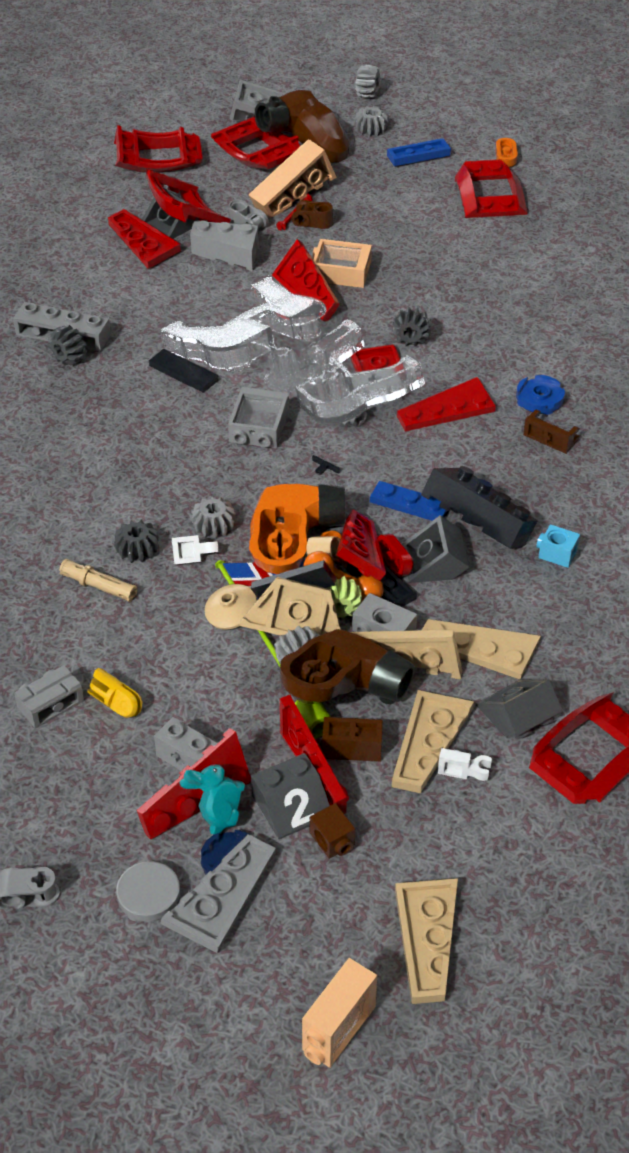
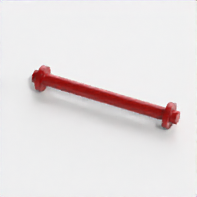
[276,194,313,231]

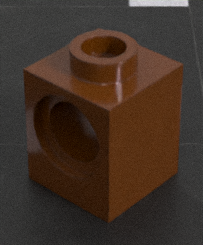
[309,803,356,859]

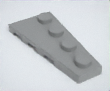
[160,834,276,953]

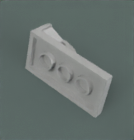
[230,80,285,121]

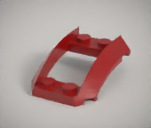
[211,116,300,169]
[114,125,203,172]
[454,159,528,218]
[146,169,231,223]
[529,692,629,804]

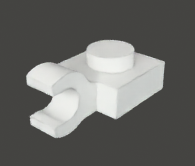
[172,535,219,564]
[438,748,492,781]

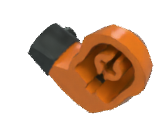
[249,484,345,574]

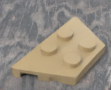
[239,577,341,636]

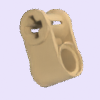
[306,536,348,568]

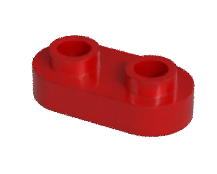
[377,534,413,577]

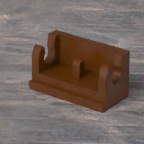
[523,409,580,454]
[322,717,383,762]

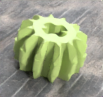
[328,576,362,620]

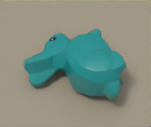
[179,764,245,835]

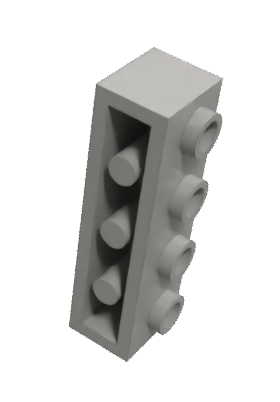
[13,302,111,352]

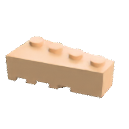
[249,139,337,218]

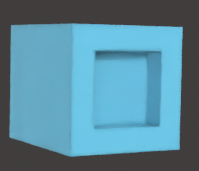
[536,524,580,568]

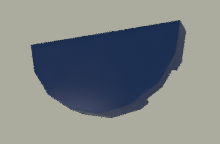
[201,830,250,875]

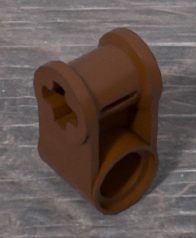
[291,200,333,229]

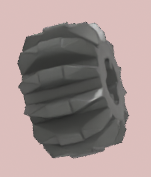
[392,306,431,347]
[48,325,87,366]
[114,520,159,563]

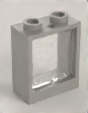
[228,387,289,448]

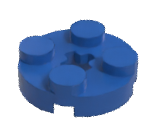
[516,375,565,415]

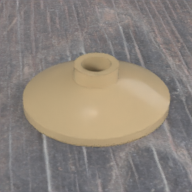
[205,584,257,630]

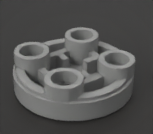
[116,861,180,921]

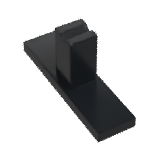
[312,455,340,475]

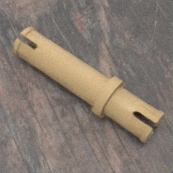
[59,559,137,602]

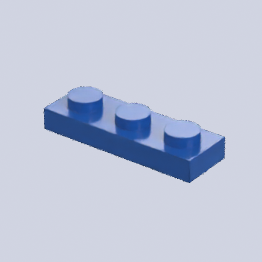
[387,138,451,166]
[370,481,448,521]

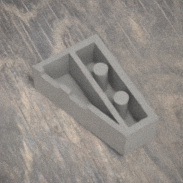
[190,221,259,271]

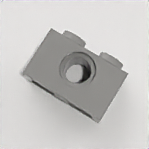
[352,593,417,632]

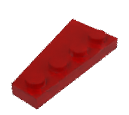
[108,209,181,269]
[272,239,340,322]
[397,377,496,432]
[336,509,386,581]
[279,694,349,814]
[136,728,251,839]

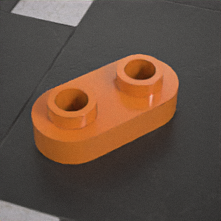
[495,138,517,167]

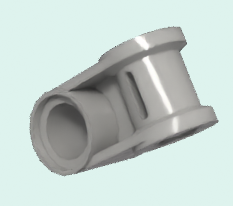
[229,200,268,229]
[0,867,60,909]

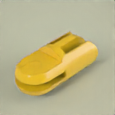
[87,668,143,718]

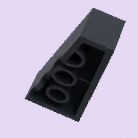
[421,466,538,549]

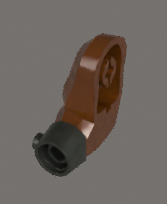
[254,90,350,163]
[280,629,415,704]

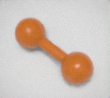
[304,551,384,602]

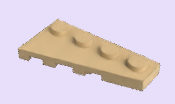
[422,619,541,679]
[351,630,462,679]
[392,690,474,793]
[395,878,458,1004]

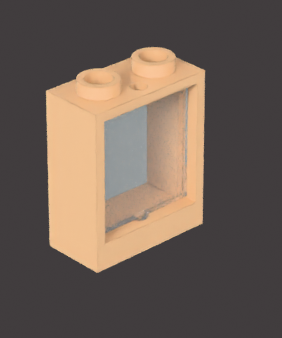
[313,239,372,288]
[302,958,377,1068]

